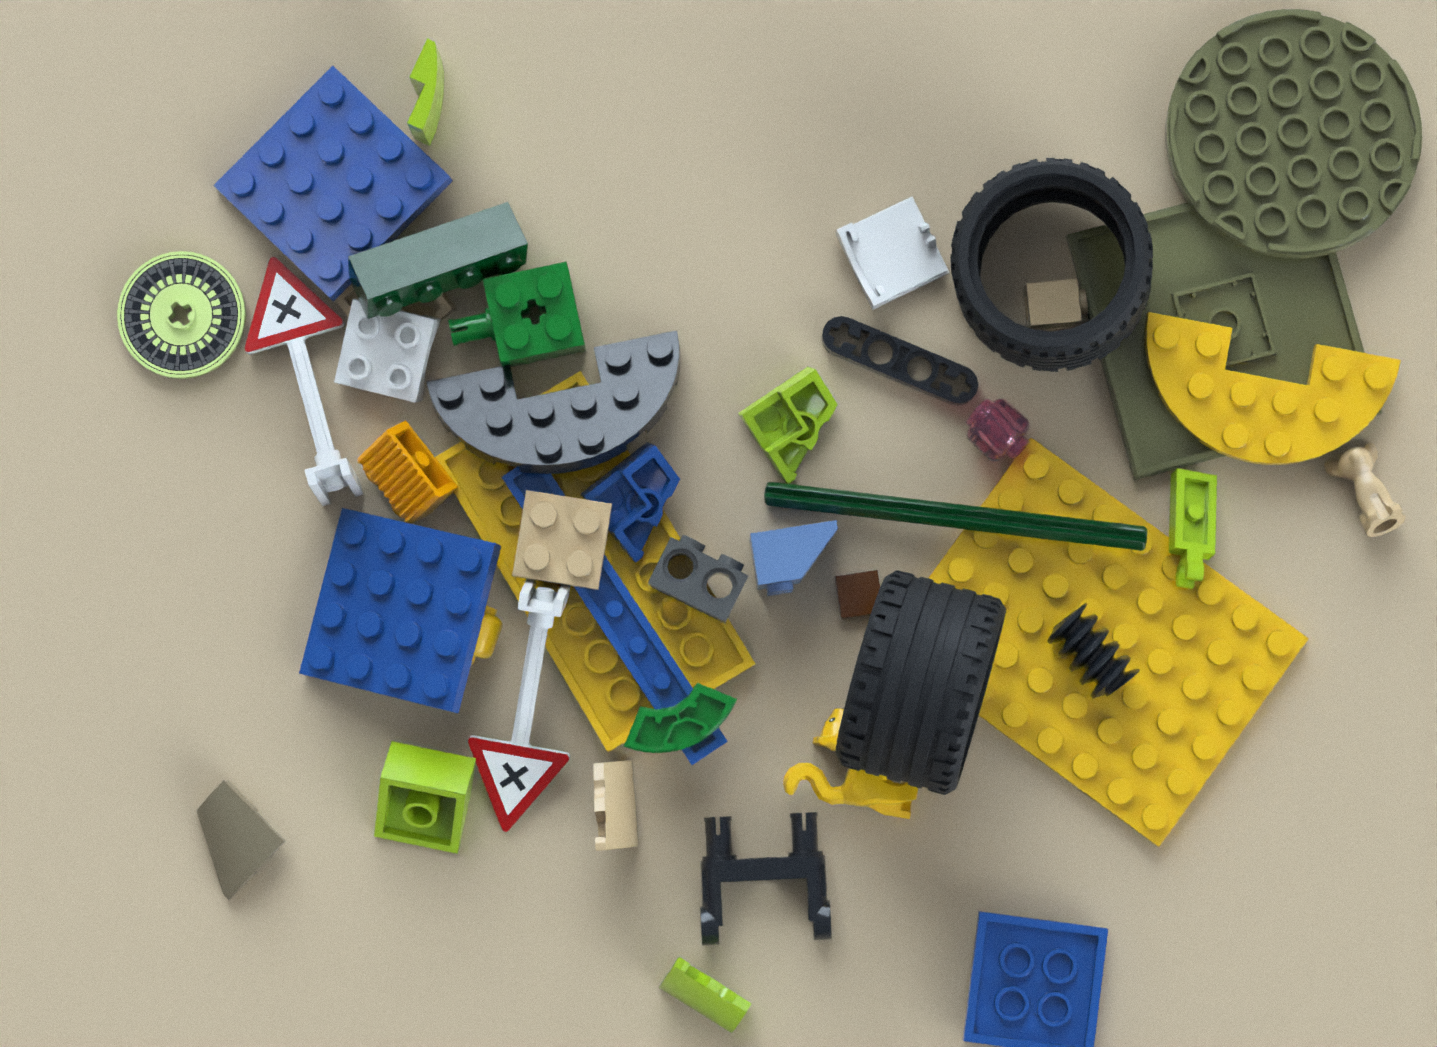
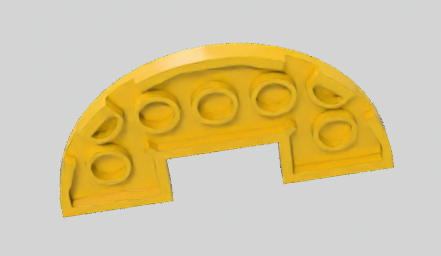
[1144,312,1401,465]

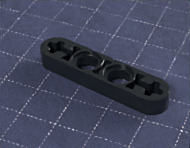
[822,316,979,406]

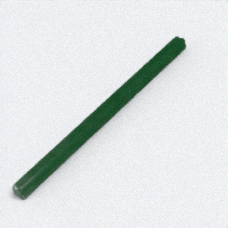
[764,482,1148,551]

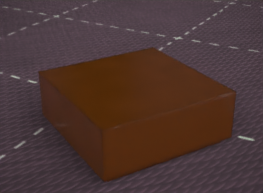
[835,570,880,619]

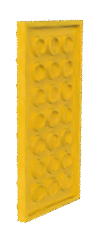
[435,371,756,752]

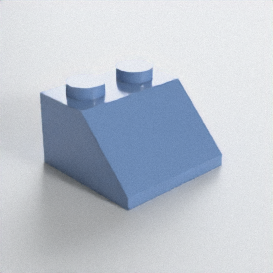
[750,520,838,596]

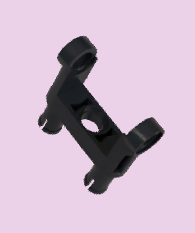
[700,812,832,946]

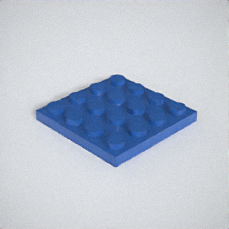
[213,66,453,302]
[299,508,501,714]

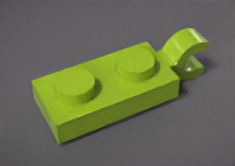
[1169,468,1217,589]

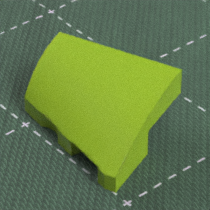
[738,366,838,484]
[659,957,752,1033]

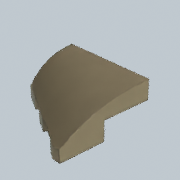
[197,780,286,900]

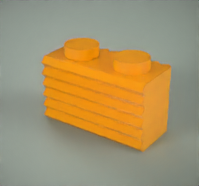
[357,420,458,524]

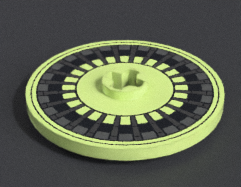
[117,251,246,379]

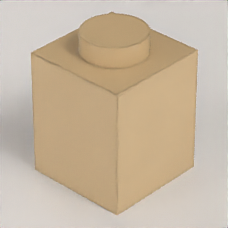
[1022,278,1088,330]

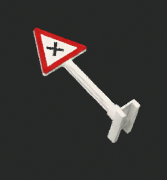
[244,257,363,506]
[468,579,570,832]

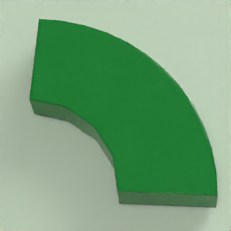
[624,683,737,753]

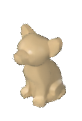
[1324,443,1406,537]

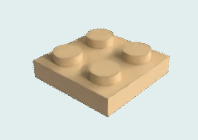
[512,490,612,590]

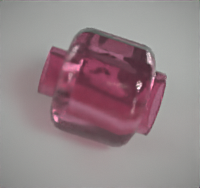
[966,398,1030,462]

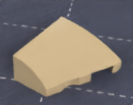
[593,760,639,851]

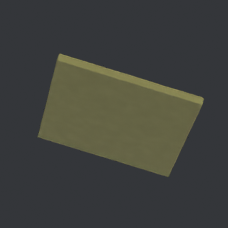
[1066,203,1382,481]

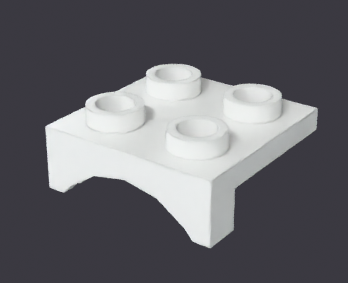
[836,196,949,310]
[334,299,441,403]

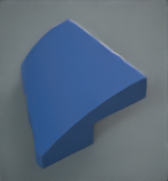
[580,442,680,563]

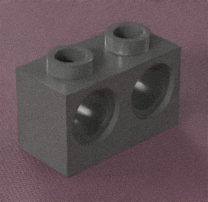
[647,535,748,624]

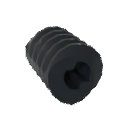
[1047,603,1140,699]

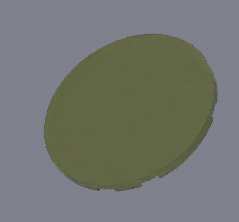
[1165,9,1422,258]

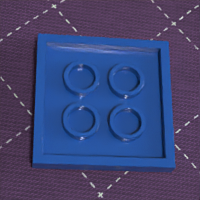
[962,911,1108,1047]

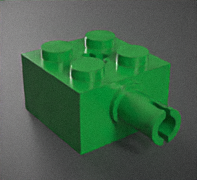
[448,261,586,367]

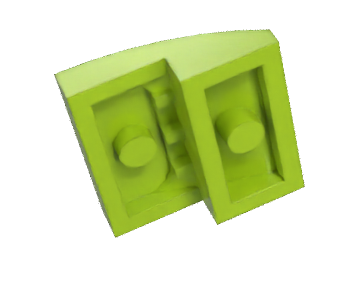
[407,38,444,146]

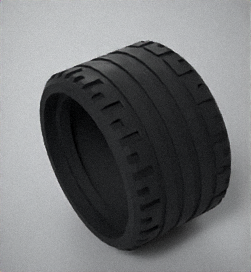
[950,158,1153,372]
[836,570,1006,795]

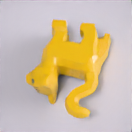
[783,708,918,819]

